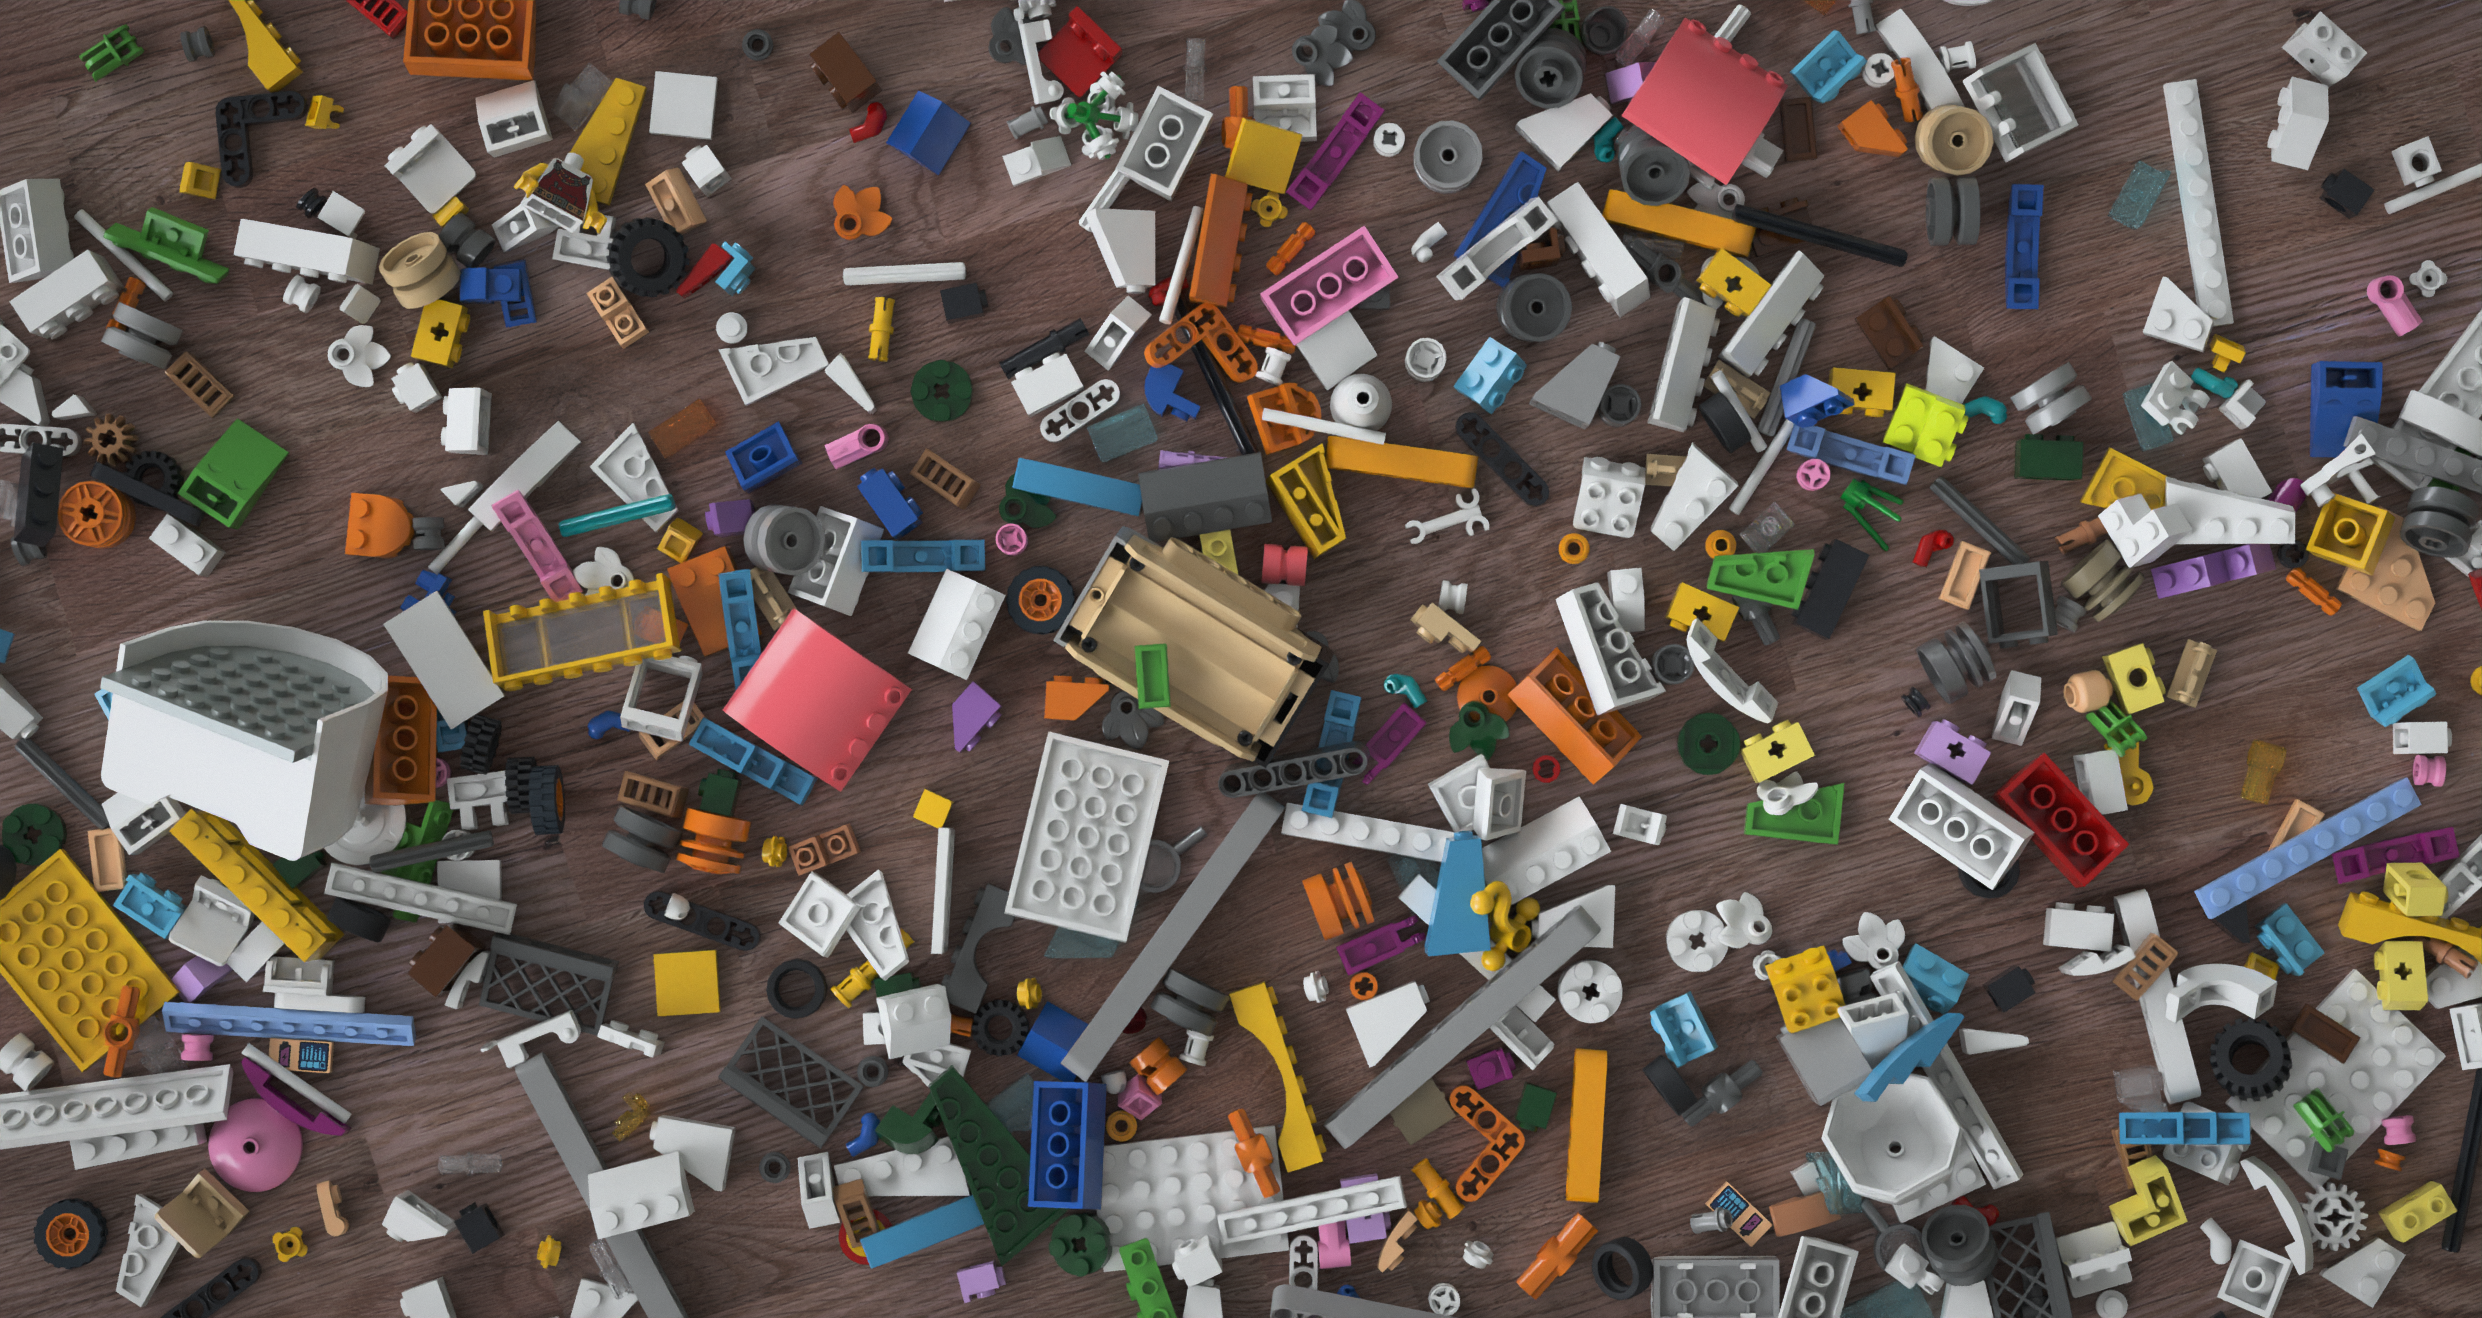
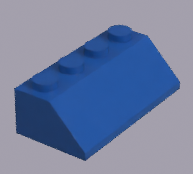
[1028,1081,1107,1210]

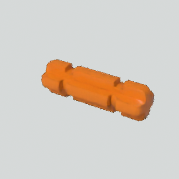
[1266,222,1315,276]
[106,277,146,331]
[1237,324,1296,354]
[2286,567,2342,616]
[1435,646,1491,691]

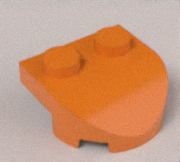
[1247,383,1322,455]
[345,493,414,559]

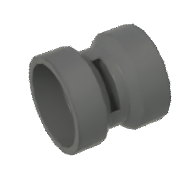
[619,0,657,20]
[413,517,445,550]

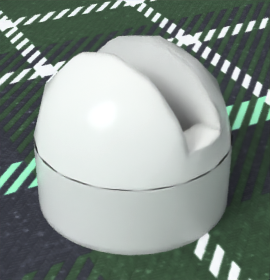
[664,893,690,920]
[1101,1070,1127,1094]

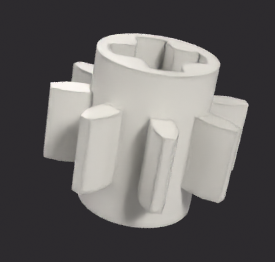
[1018,0,1057,20]

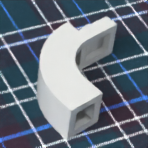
[2165,964,2277,1023]

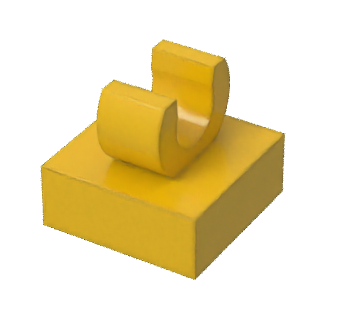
[305,95,344,129]
[2209,334,2246,372]

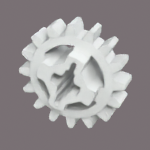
[2299,1182,2368,1251]

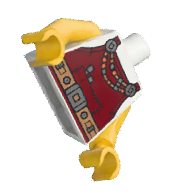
[514,153,607,234]

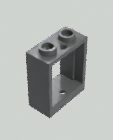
[1979,561,2058,649]

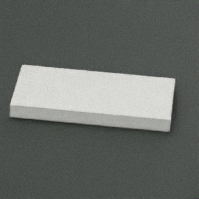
[383,591,505,729]
[931,827,955,954]

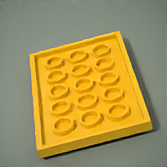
[0,849,180,1072]

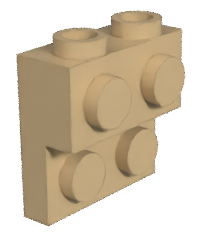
[1410,603,1481,654]

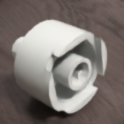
[1557,959,1623,1023]

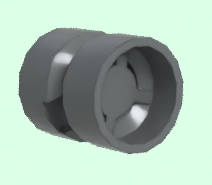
[439,212,496,268]
[1597,384,1641,428]
[1650,644,1694,685]
[1836,968,1877,1022]

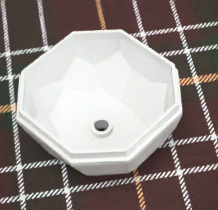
[1822,1073,1964,1205]

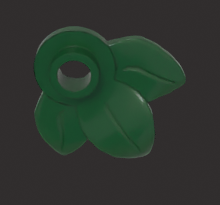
[999,473,1056,528]
[1449,701,1510,760]

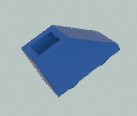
[1780,374,1855,428]

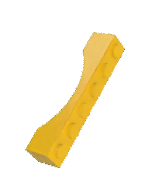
[228,0,303,93]
[2338,891,2482,964]
[1229,981,1327,1173]

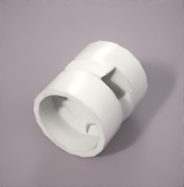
[1404,338,1447,382]
[0,1033,54,1092]

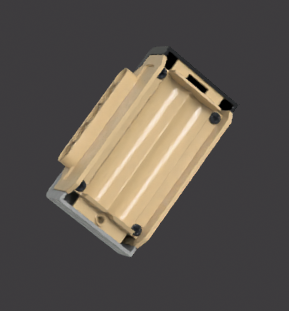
[1053,526,1334,768]

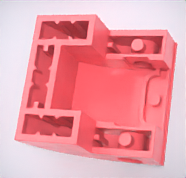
[1622,17,1788,185]
[723,608,912,792]

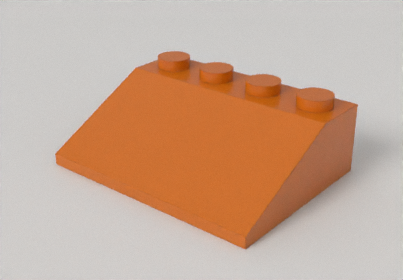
[403,0,536,80]

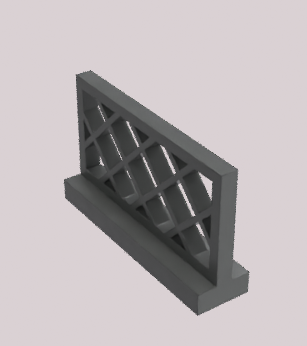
[479,932,619,1036]
[718,1016,864,1149]
[1986,1212,2073,1318]

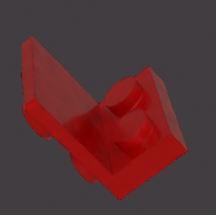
[1038,6,1123,98]

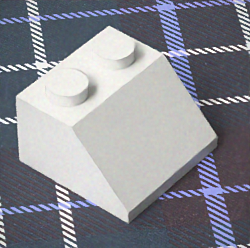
[441,388,492,455]
[877,984,951,1059]

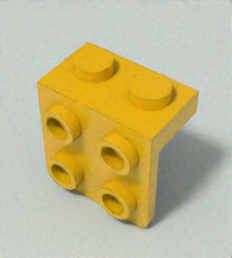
[1765,945,1846,1033]

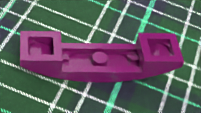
[1286,92,1385,211]
[2332,827,2460,884]
[241,1057,352,1136]

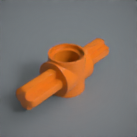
[1221,86,1255,158]
[103,985,140,1078]
[1228,1108,1280,1198]

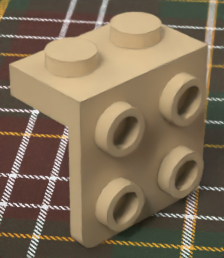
[155,1168,249,1258]

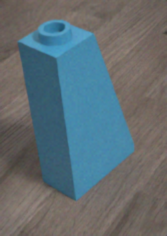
[1425,831,1491,956]

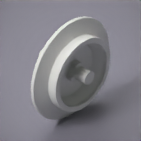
[324,788,406,866]

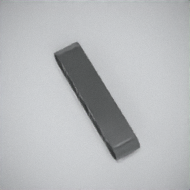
[1218,741,1370,798]

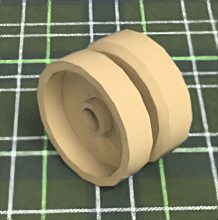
[1915,104,1993,176]
[379,232,461,309]

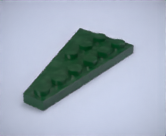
[928,1065,1069,1266]

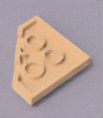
[2335,506,2435,631]

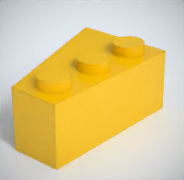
[1266,443,1346,559]

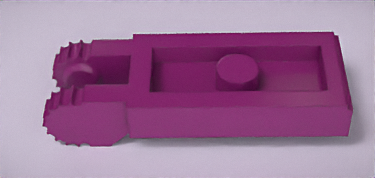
[1352,702,1427,786]
[1336,915,1426,976]

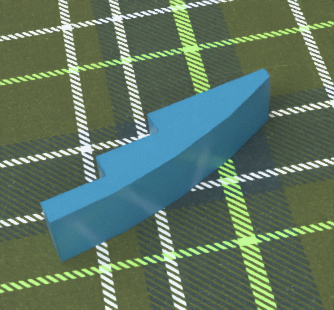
[1012,458,1142,516]
[689,717,818,806]
[1854,1013,1964,1102]
[2119,1112,2251,1145]
[860,1194,984,1268]

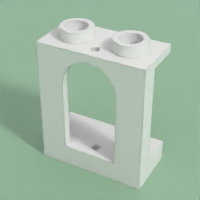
[2282,11,2367,88]

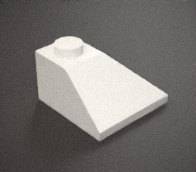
[382,1190,457,1242]

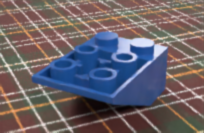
[2310,361,2383,458]

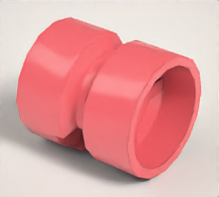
[1261,544,1308,587]

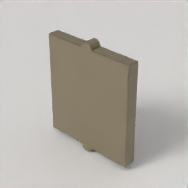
[1390,1078,1456,1146]

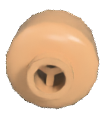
[2063,670,2113,713]

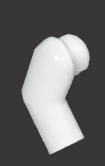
[2200,1218,2232,1264]

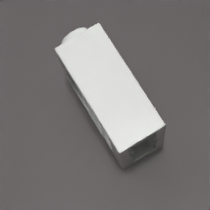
[620,656,702,742]

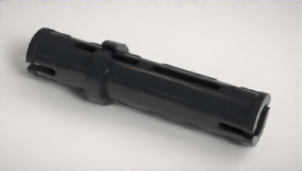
[999,318,1090,380]

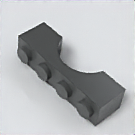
[941,883,1016,1014]

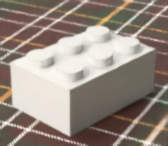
[9,250,124,339]

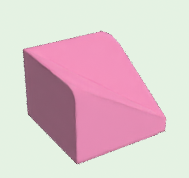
[1118,1074,1162,1120]

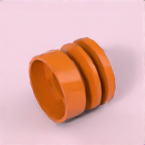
[57,481,136,549]
[676,808,752,875]
[1302,862,1375,941]

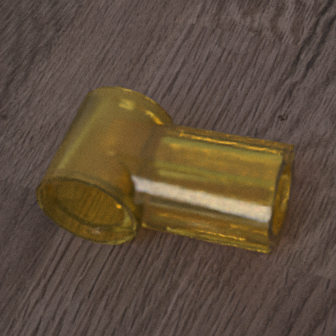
[2240,739,2287,805]

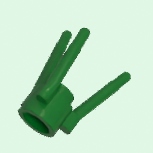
[1840,478,1904,551]

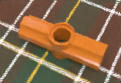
[1516,1212,1598,1300]

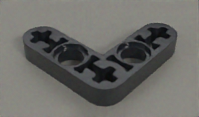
[215,91,308,188]

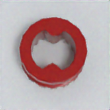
[1532,755,1560,783]

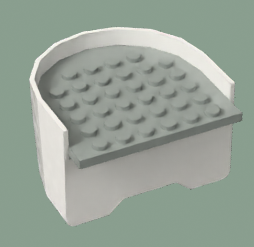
[100,621,388,861]

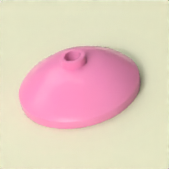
[208,1098,303,1192]

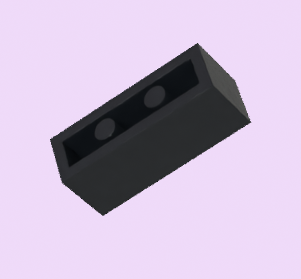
[13,442,63,547]
[1791,539,1869,640]

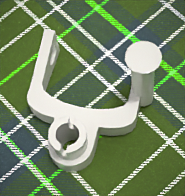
[2300,434,2381,507]

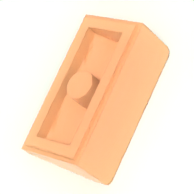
[645,168,707,235]

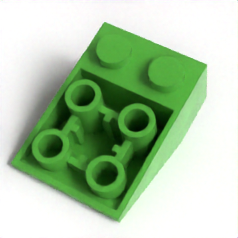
[177,418,289,530]

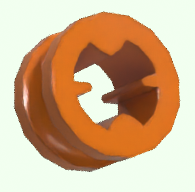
[1350,972,1378,1000]
[2374,1148,2406,1171]

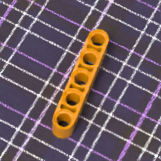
[1602,189,1756,258]
[1325,436,1478,488]
[1566,1048,1607,1203]

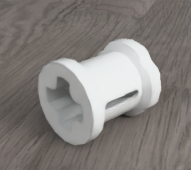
[1939,41,1976,73]
[1255,347,1292,386]
[1179,1029,1214,1066]

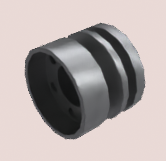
[1916,622,1996,704]

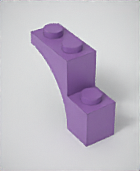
[2151,544,2276,599]

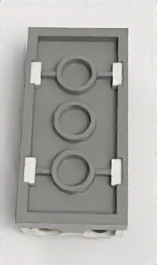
[1651,1256,1780,1318]

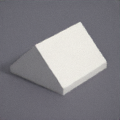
[1473,768,1526,841]
[2217,1239,2294,1318]

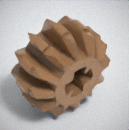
[84,413,139,467]

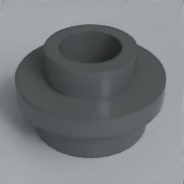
[742,29,773,61]
[857,1056,889,1087]
[759,1152,791,1183]

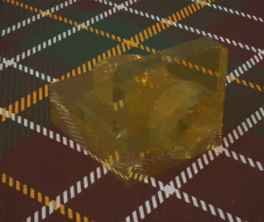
[612,1092,652,1142]

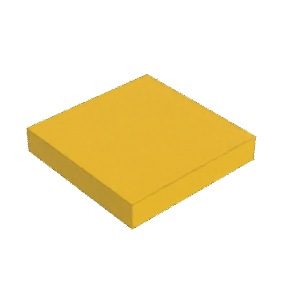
[1225,118,1303,194]
[654,950,721,1016]

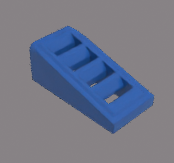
[494,259,537,328]

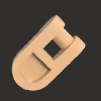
[317,1180,349,1236]

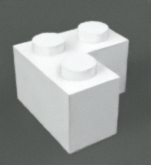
[2267,77,2329,170]
[2098,494,2192,568]

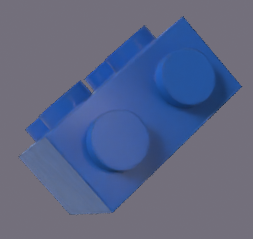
[857,468,923,540]

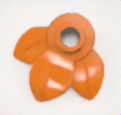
[833,185,892,240]

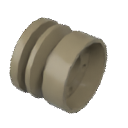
[2060,539,2146,622]

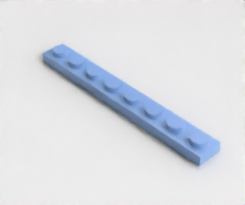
[2194,777,2422,919]
[162,1002,416,1046]

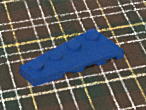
[1453,151,1547,288]

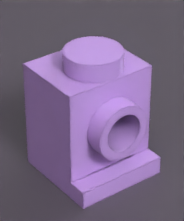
[957,1260,1006,1303]

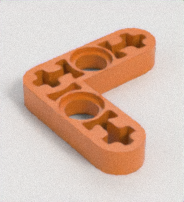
[1144,303,1258,383]
[1449,1085,1525,1202]

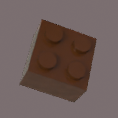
[809,32,882,113]
[407,923,486,997]

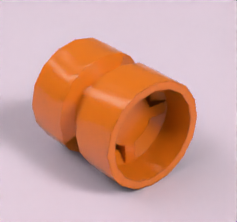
[1129,1037,1187,1096]

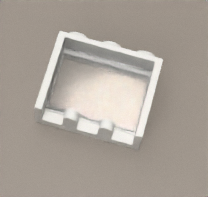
[1963,43,2078,163]

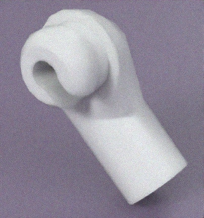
[1411,222,1447,263]

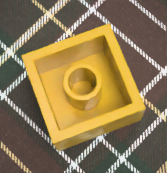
[2306,492,2396,576]

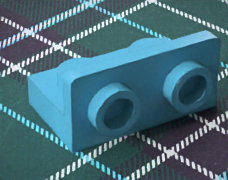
[2255,903,2325,976]

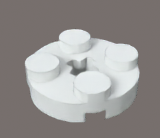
[1666,910,1728,972]

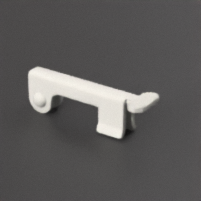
[1014,7,1064,105]
[480,1010,581,1068]

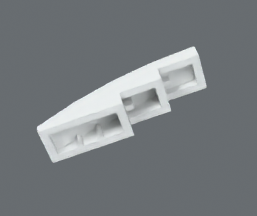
[468,421,582,531]
[2438,834,2482,919]

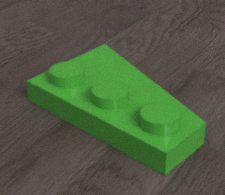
[1707,549,1815,610]
[1744,783,1845,845]

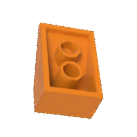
[667,546,763,657]

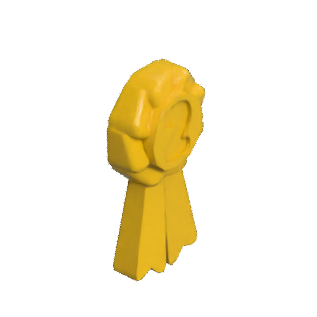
[2104,732,2154,806]

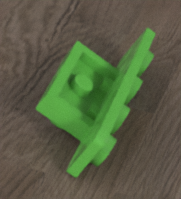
[103,207,229,284]
[381,799,453,922]
[1119,1238,1177,1318]

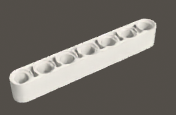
[2114,889,2201,1104]

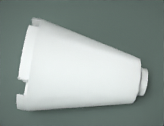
[1330,374,1392,431]

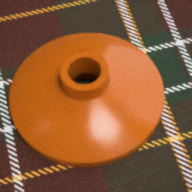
[1457,666,1517,721]

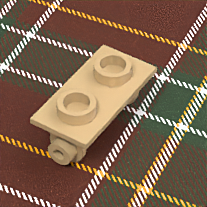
[1703,360,1771,419]
[1645,454,1687,487]
[750,567,798,631]
[2166,639,2217,708]

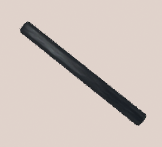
[1732,204,1908,267]
[1174,291,1259,455]
[2441,1069,2482,1253]

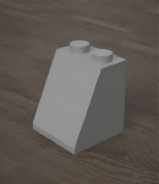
[1529,342,1621,430]
[1776,1017,1872,1106]

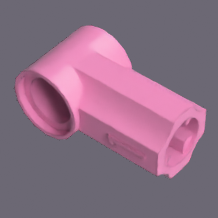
[2367,275,2423,337]
[825,424,889,470]
[1318,1220,1351,1269]

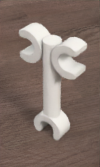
[1405,489,1489,544]

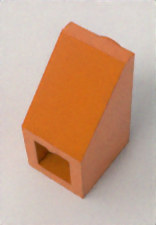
[1837,100,1908,157]
[1044,676,1110,721]

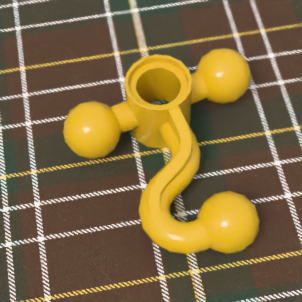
[1470,881,1540,971]

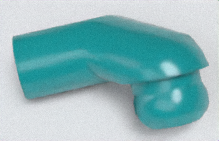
[1594,116,1625,163]
[2191,367,2238,399]
[1963,396,2007,424]
[1384,673,1428,709]

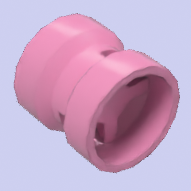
[996,524,1028,556]

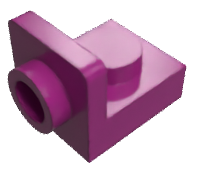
[1466,1047,1516,1090]

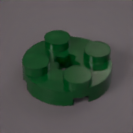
[910,359,973,422]
[1677,713,1740,775]
[2,804,67,866]
[1048,1213,1112,1277]

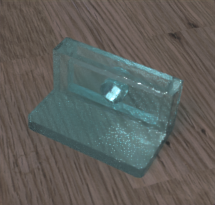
[2107,160,2171,231]
[2122,383,2174,452]
[1087,404,1158,463]

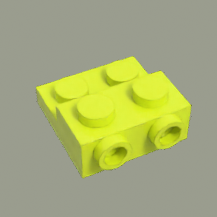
[1883,383,1969,467]

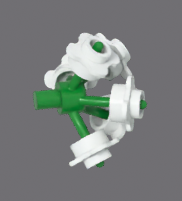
[1050,71,1138,160]

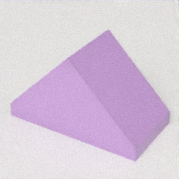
[1605,62,1656,104]
[171,956,233,1003]

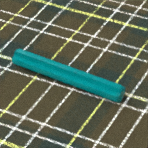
[558,494,676,537]

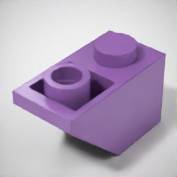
[705,499,755,538]
[952,681,1002,753]

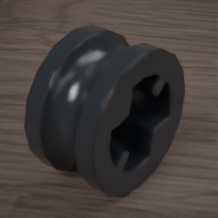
[296,188,327,219]
[2277,540,2309,569]
[1901,687,1931,718]

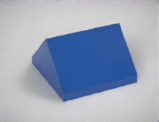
[886,91,971,176]
[725,421,802,493]
[1017,1001,1089,1082]

